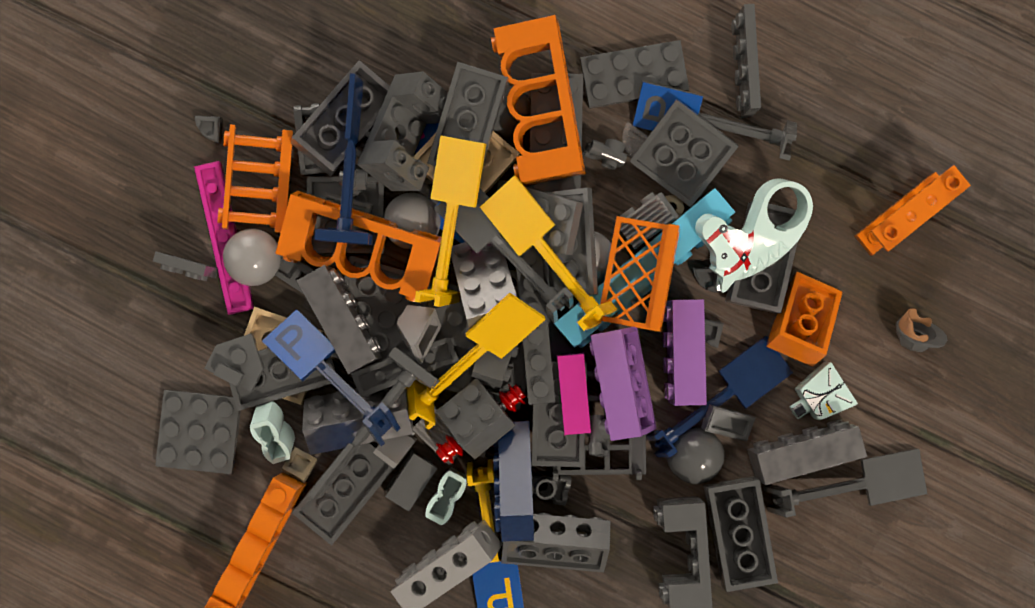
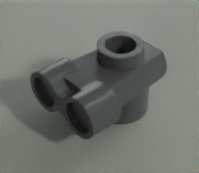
[583,139,627,170]
[339,166,368,198]
[586,415,610,457]
[532,475,571,506]

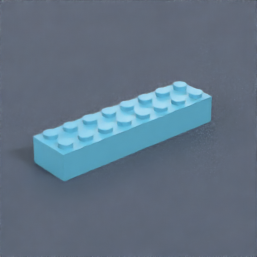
[553,188,735,348]

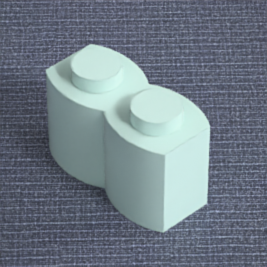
[250,401,295,464]
[425,467,467,525]

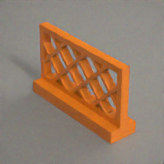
[600,216,680,332]

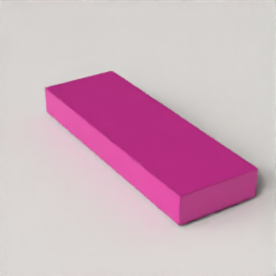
[557,353,591,435]

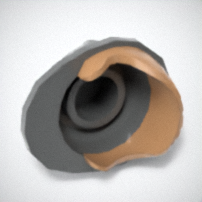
[896,308,947,352]

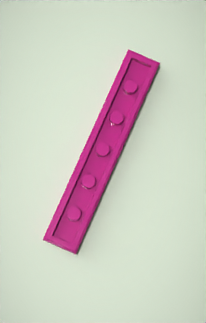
[194,161,254,315]

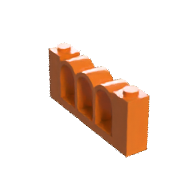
[491,15,586,186]
[275,191,442,302]
[205,472,308,608]

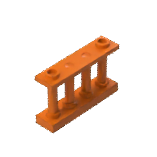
[217,124,293,234]
[855,165,971,256]

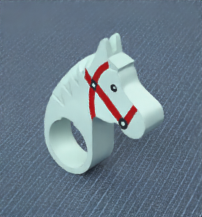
[695,179,813,293]

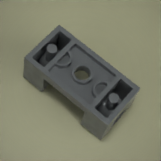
[357,71,448,191]
[653,496,713,608]

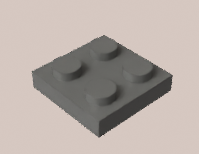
[153,252,218,281]

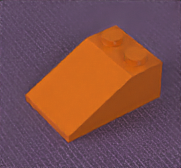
[766,272,843,367]

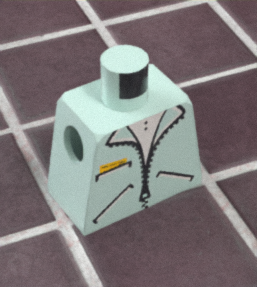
[789,362,858,420]

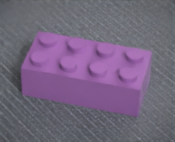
[662,299,707,406]
[590,327,657,441]

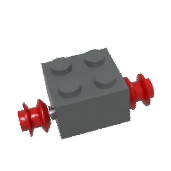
[436,378,526,464]

